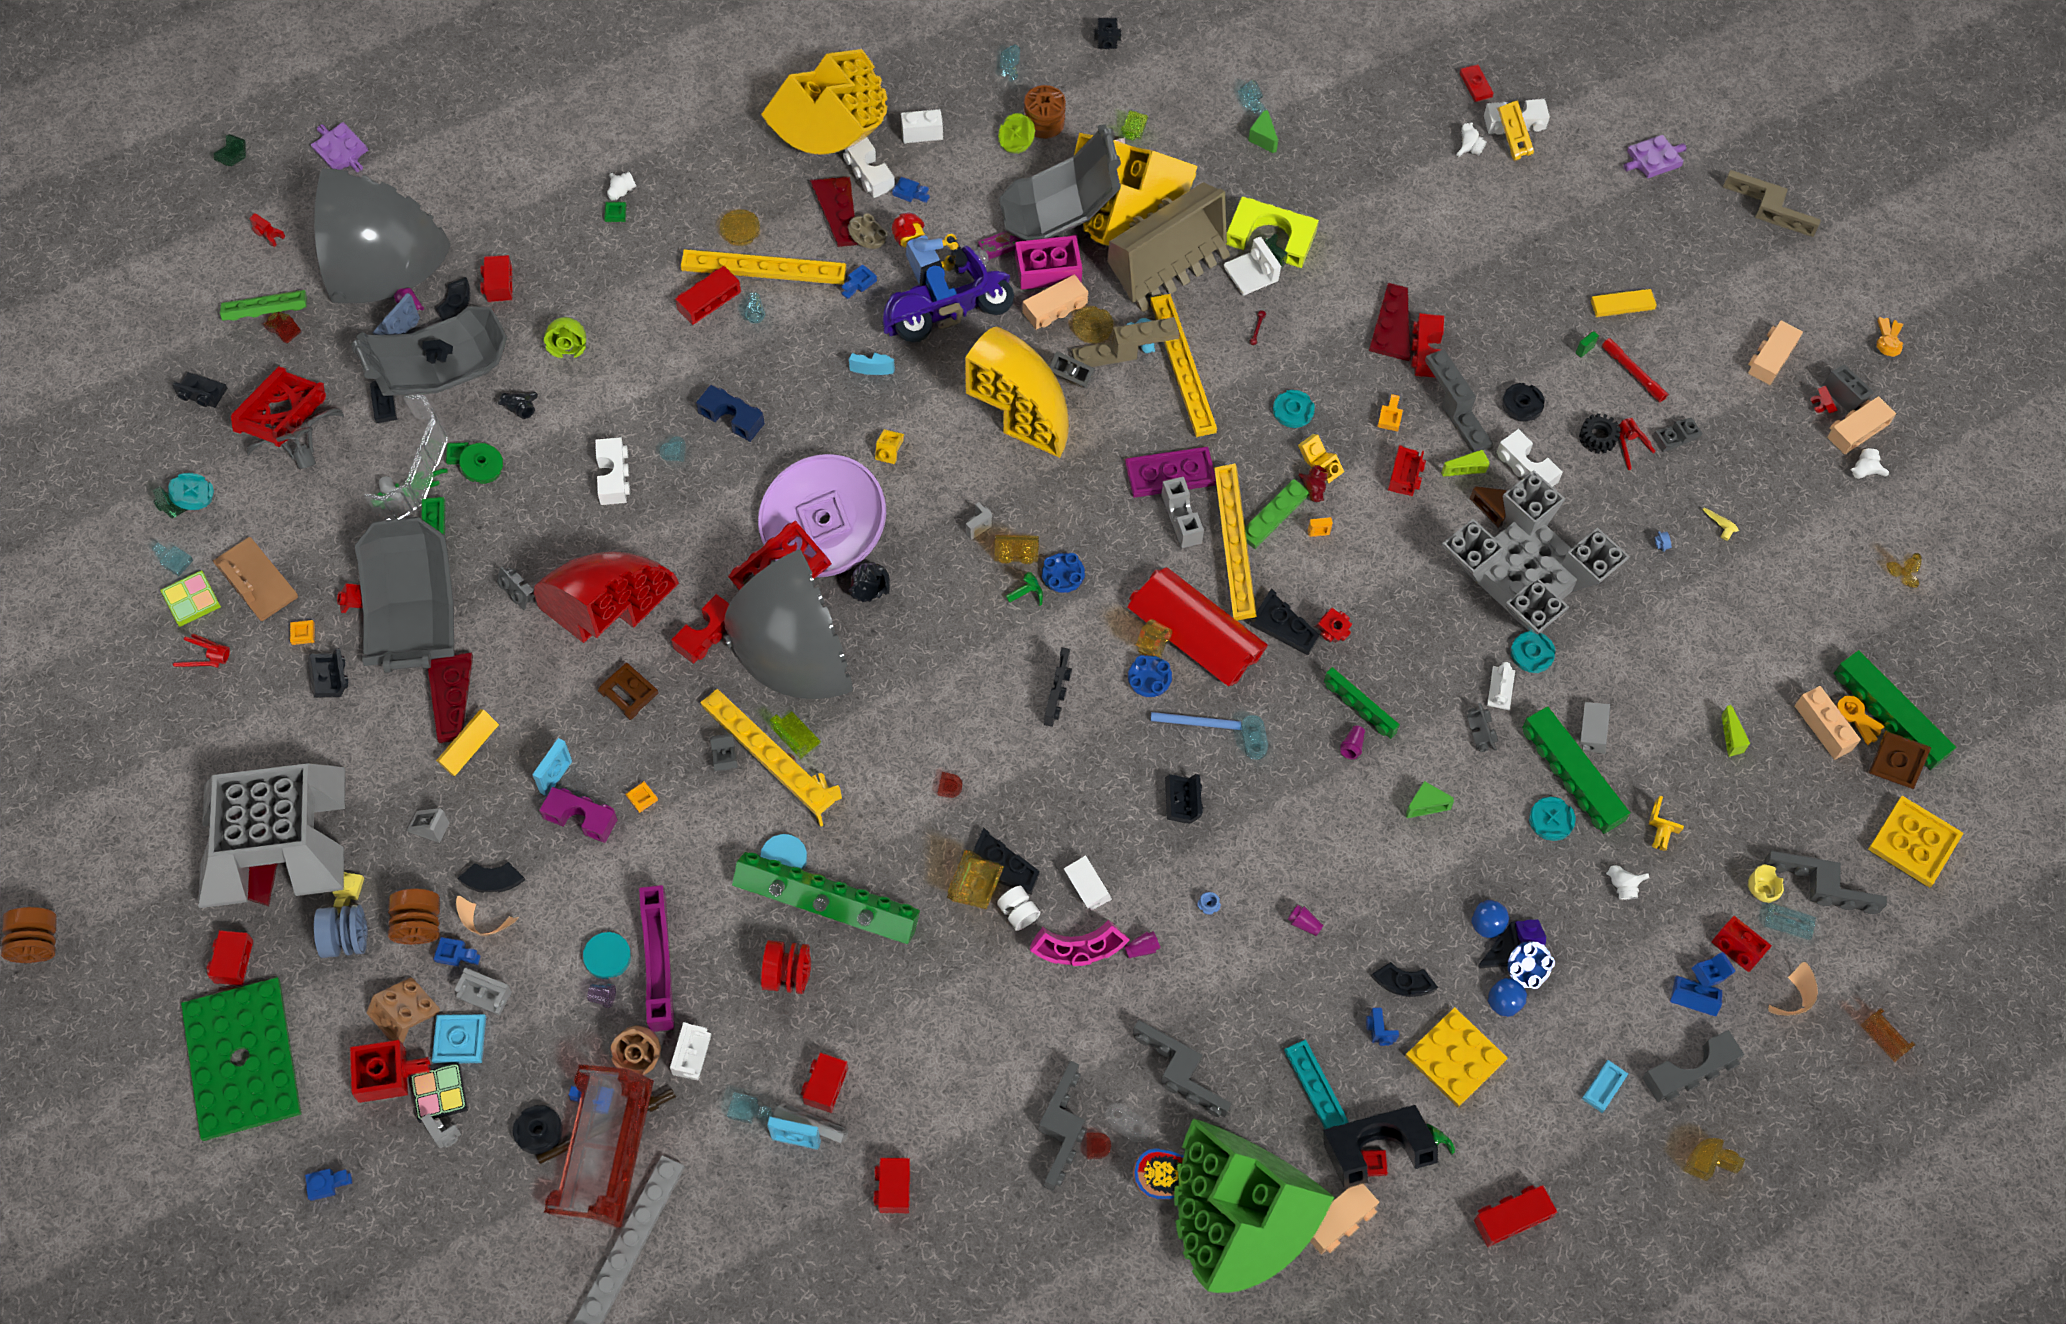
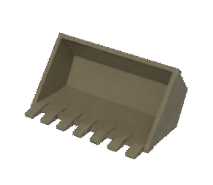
[1107,182,1230,312]

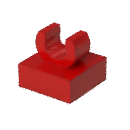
[1810,385,1838,414]

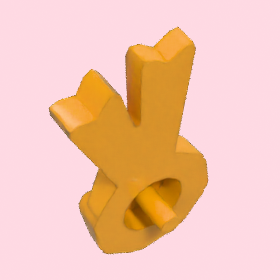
[1877,317,1903,357]
[1836,696,1884,745]

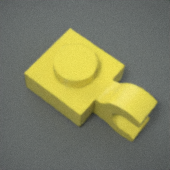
[333,872,364,913]

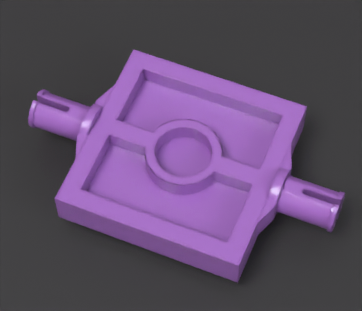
[311,122,368,172]
[1624,135,1686,178]

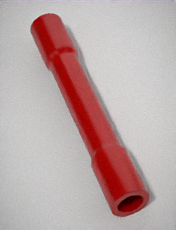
[1601,338,1668,403]

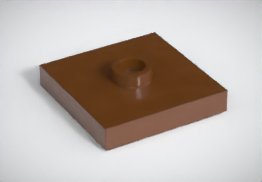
[1869,731,1931,789]

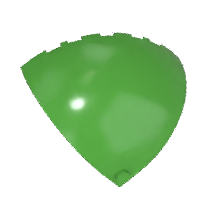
[1174,1118,1335,1293]

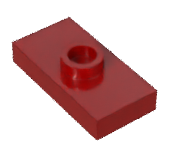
[1459,64,1494,102]

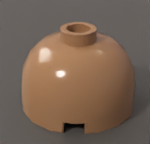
[611,1025,661,1076]

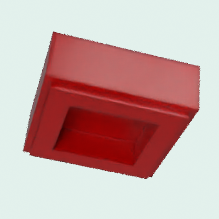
[1361,1150,1388,1176]

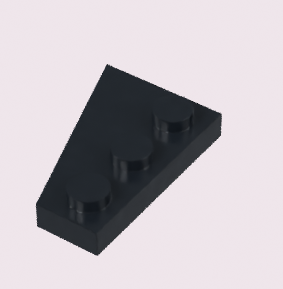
[1250,588,1319,655]
[1044,647,1072,727]
[966,827,1040,895]

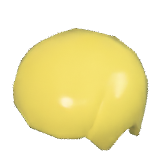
[1748,864,1784,903]

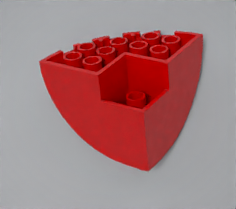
[534,552,679,643]

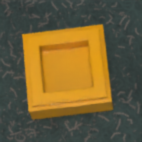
[1308,517,1333,537]
[290,620,315,645]
[625,781,658,813]

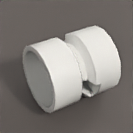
[997,886,1040,931]

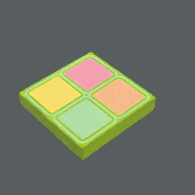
[160,570,221,627]

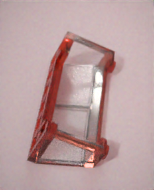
[544,1064,654,1228]

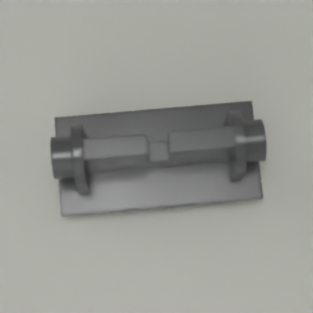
[497,567,536,611]
[1467,703,1498,752]

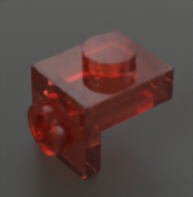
[263,312,301,344]

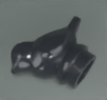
[498,392,538,419]

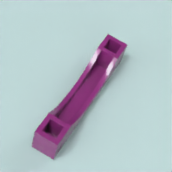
[639,885,675,1032]

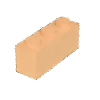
[1023,274,1088,330]
[1748,320,1803,385]
[1827,396,1896,455]
[1795,686,1861,760]
[1310,1184,1379,1255]

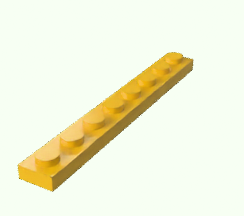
[681,249,846,285]
[1150,294,1217,437]
[1215,463,1257,621]
[700,689,835,817]

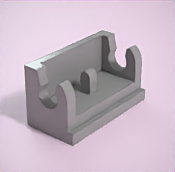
[1580,702,1610,754]
[455,968,512,1015]

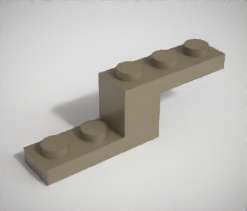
[1723,170,1821,237]
[1072,317,1179,367]

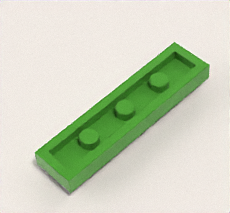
[220,290,307,321]
[1245,479,1309,549]

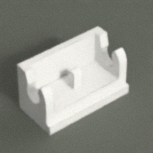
[1064,856,1112,910]
[670,1022,711,1080]

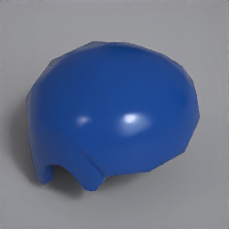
[1471,900,1509,938]
[1488,978,1527,1017]

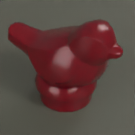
[1298,465,1329,503]

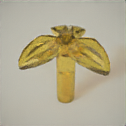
[1886,553,1922,588]

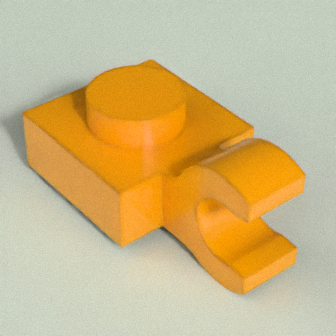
[1377,394,1403,432]

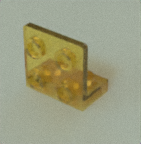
[995,535,1039,564]

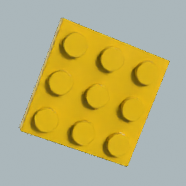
[1868,796,1964,888]
[1405,1007,1508,1108]

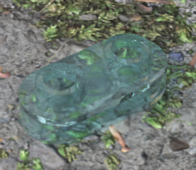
[1241,715,1268,760]

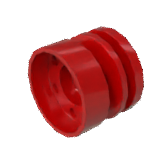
[761,940,811,994]

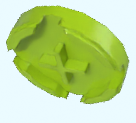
[998,113,1035,154]

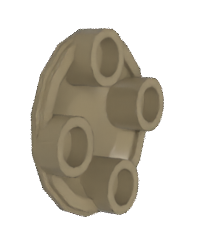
[848,213,888,249]

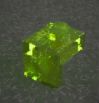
[1121,110,1149,141]

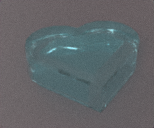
[660,437,686,462]

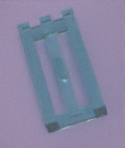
[1764,903,1816,941]

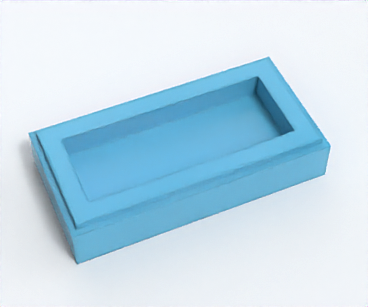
[1582,1060,1628,1113]

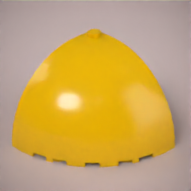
[761,49,888,154]
[1074,132,1197,246]
[965,327,1069,458]

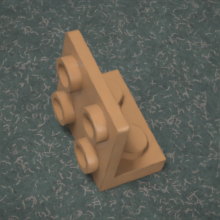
[367,978,440,1043]

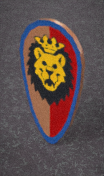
[1133,1149,1184,1199]

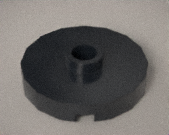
[1502,383,1545,422]
[512,1105,563,1154]

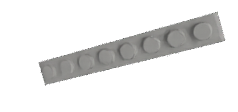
[573,1155,685,1324]

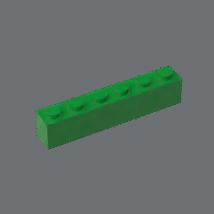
[1833,650,1957,771]
[1522,706,1631,834]

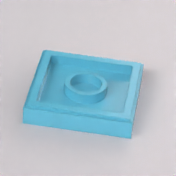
[532,738,572,797]
[432,1014,486,1064]
[767,1117,821,1149]

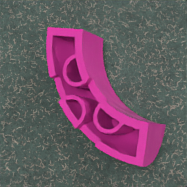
[1030,919,1130,966]

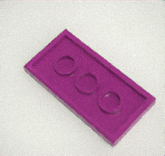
[1125,446,1217,498]

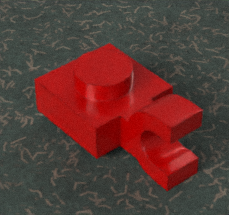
[249,213,286,247]

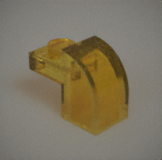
[1136,619,1172,658]
[1683,1138,1745,1181]

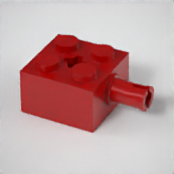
[350,1040,431,1103]

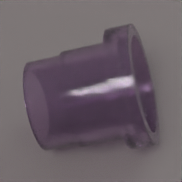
[587,984,616,1008]

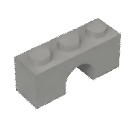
[1161,477,1204,549]

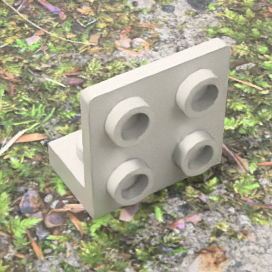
[1224,237,1281,295]

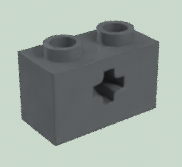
[1050,351,1096,389]

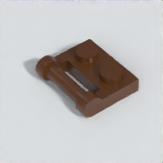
[598,662,659,720]

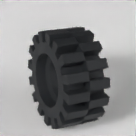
[1579,413,1620,454]

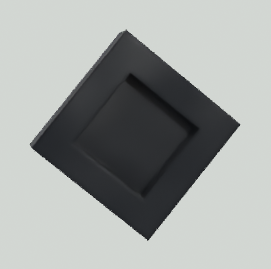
[422,339,453,364]

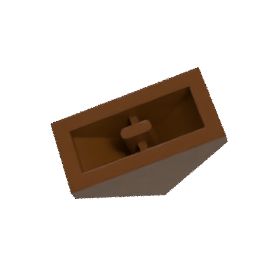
[1470,486,1507,528]

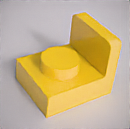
[875,429,904,464]

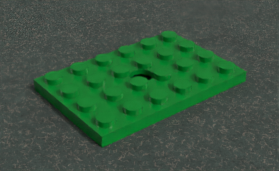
[181,977,302,1141]

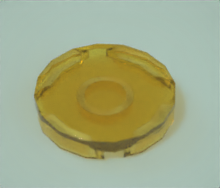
[719,209,761,246]
[1072,306,1114,344]

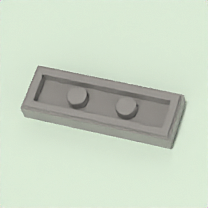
[774,1103,849,1143]

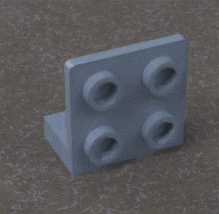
[373,293,420,335]

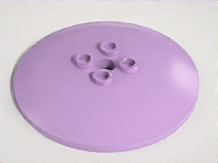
[758,454,886,578]

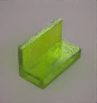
[770,711,821,759]

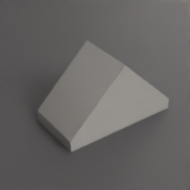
[407,808,450,843]

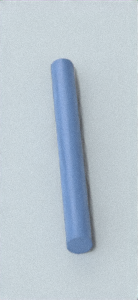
[1151,712,1241,730]

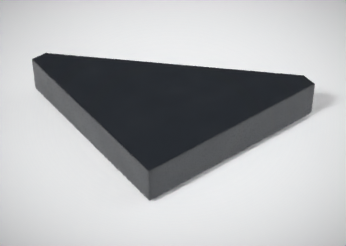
[1478,921,1519,969]

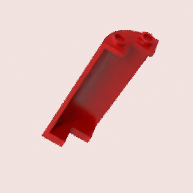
[1127,567,1268,687]

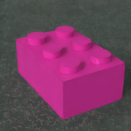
[1015,235,1082,290]

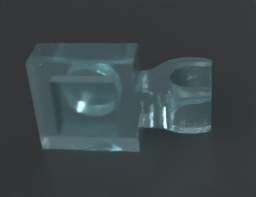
[1000,44,1020,82]
[1238,79,1266,115]
[152,543,193,576]
[727,1092,773,1124]

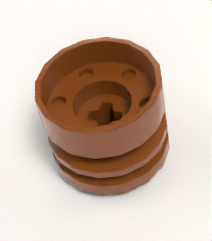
[1024,85,1066,139]
[388,889,440,945]
[1,907,57,963]

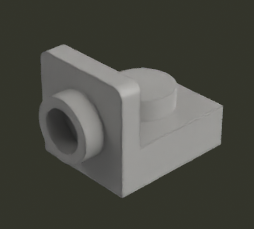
[966,502,992,540]
[421,1113,461,1149]

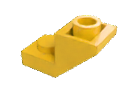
[1298,434,1344,483]

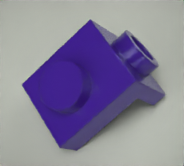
[1515,919,1546,947]

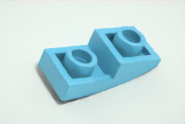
[849,353,895,375]

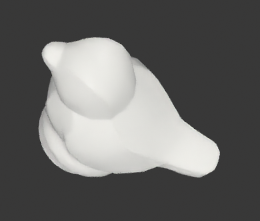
[1456,123,1487,157]
[607,172,636,201]
[1851,448,1889,479]
[1606,865,1649,899]

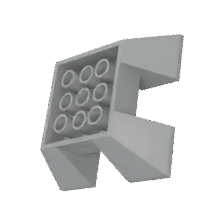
[1442,470,1630,635]
[198,763,345,908]

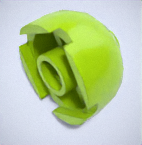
[544,317,586,358]

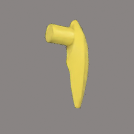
[1703,508,1739,541]

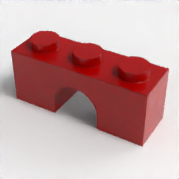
[1411,313,1444,378]
[671,594,730,664]

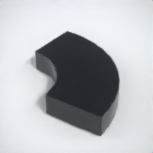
[436,277,471,321]
[457,862,525,893]
[1371,962,1438,997]

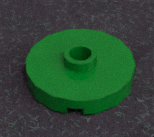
[459,443,503,484]

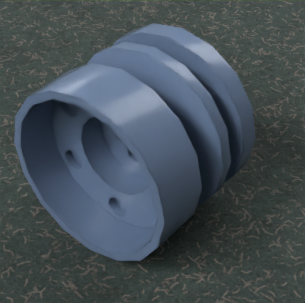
[314,905,368,958]

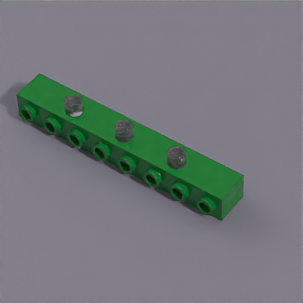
[732,852,920,944]

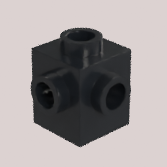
[1094,18,1121,49]

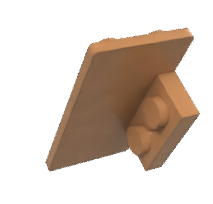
[213,537,298,621]

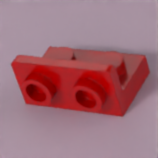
[1712,916,1772,972]

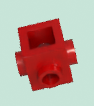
[1315,607,1353,643]

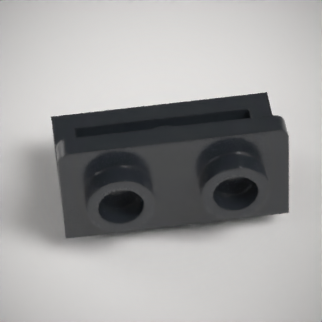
[308,648,348,698]
[1165,774,1203,824]

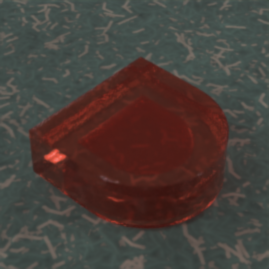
[938,772,963,798]
[1086,1133,1111,1159]

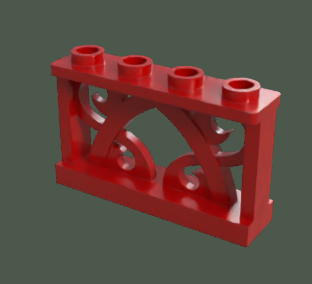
[231,366,326,447]
[728,521,832,590]

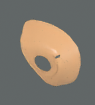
[456,896,519,937]
[1768,962,1818,1016]

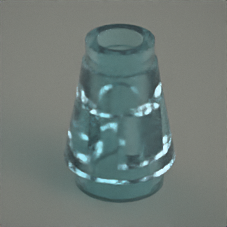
[745,293,766,323]

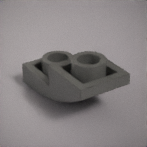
[1652,418,1703,452]

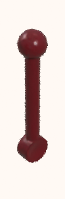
[1249,310,1266,345]

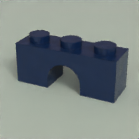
[696,385,765,442]

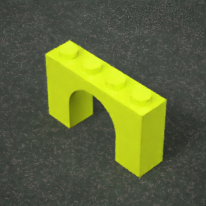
[1225,196,1319,268]

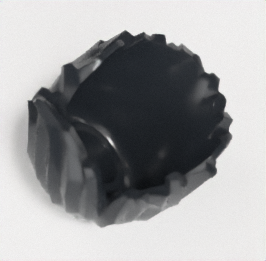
[849,562,890,602]

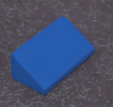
[1670,976,1722,1017]

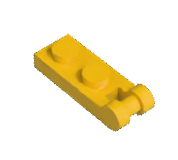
[1497,100,1534,161]

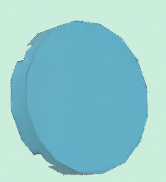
[761,834,807,870]

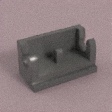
[1821,364,1874,413]

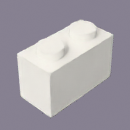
[901,109,943,143]

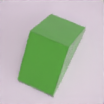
[1248,110,1278,153]
[1405,781,1454,818]

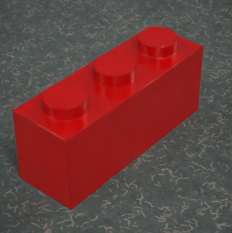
[675,266,741,325]
[1473,1185,1557,1247]

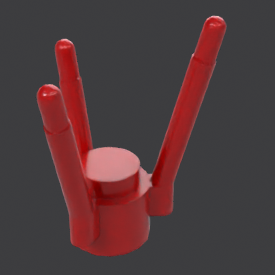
[1618,418,1655,470]
[173,634,230,668]

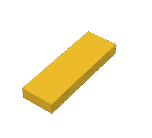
[1591,289,1657,317]
[436,709,499,776]

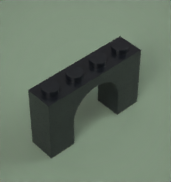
[1323,1104,1438,1189]

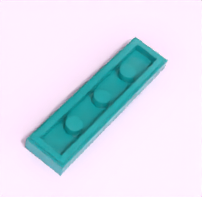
[1284,1039,1349,1129]

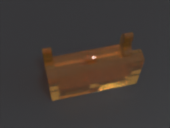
[1860,1008,1916,1062]

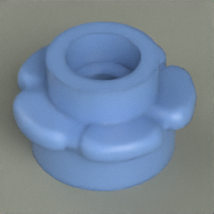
[1654,531,1672,552]
[1198,892,1221,915]

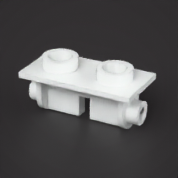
[1487,662,1515,710]

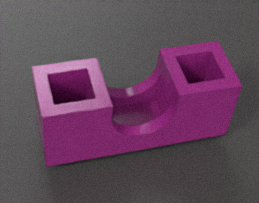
[539,787,618,843]

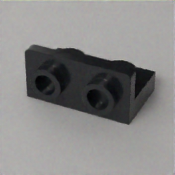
[172,372,227,408]

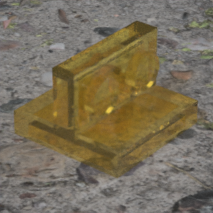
[947,849,1004,909]

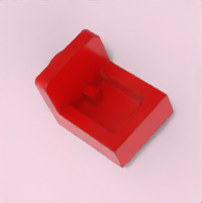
[337,583,363,613]

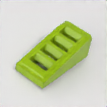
[1441,450,1490,476]
[1721,705,1750,757]

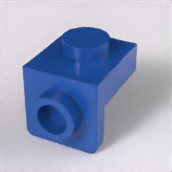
[1691,952,1735,988]
[1366,1008,1399,1046]

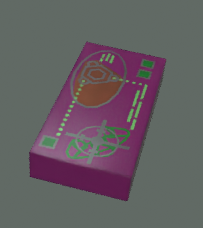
[978,231,1022,261]

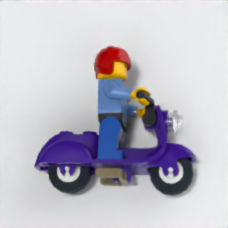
[883,212,1014,343]

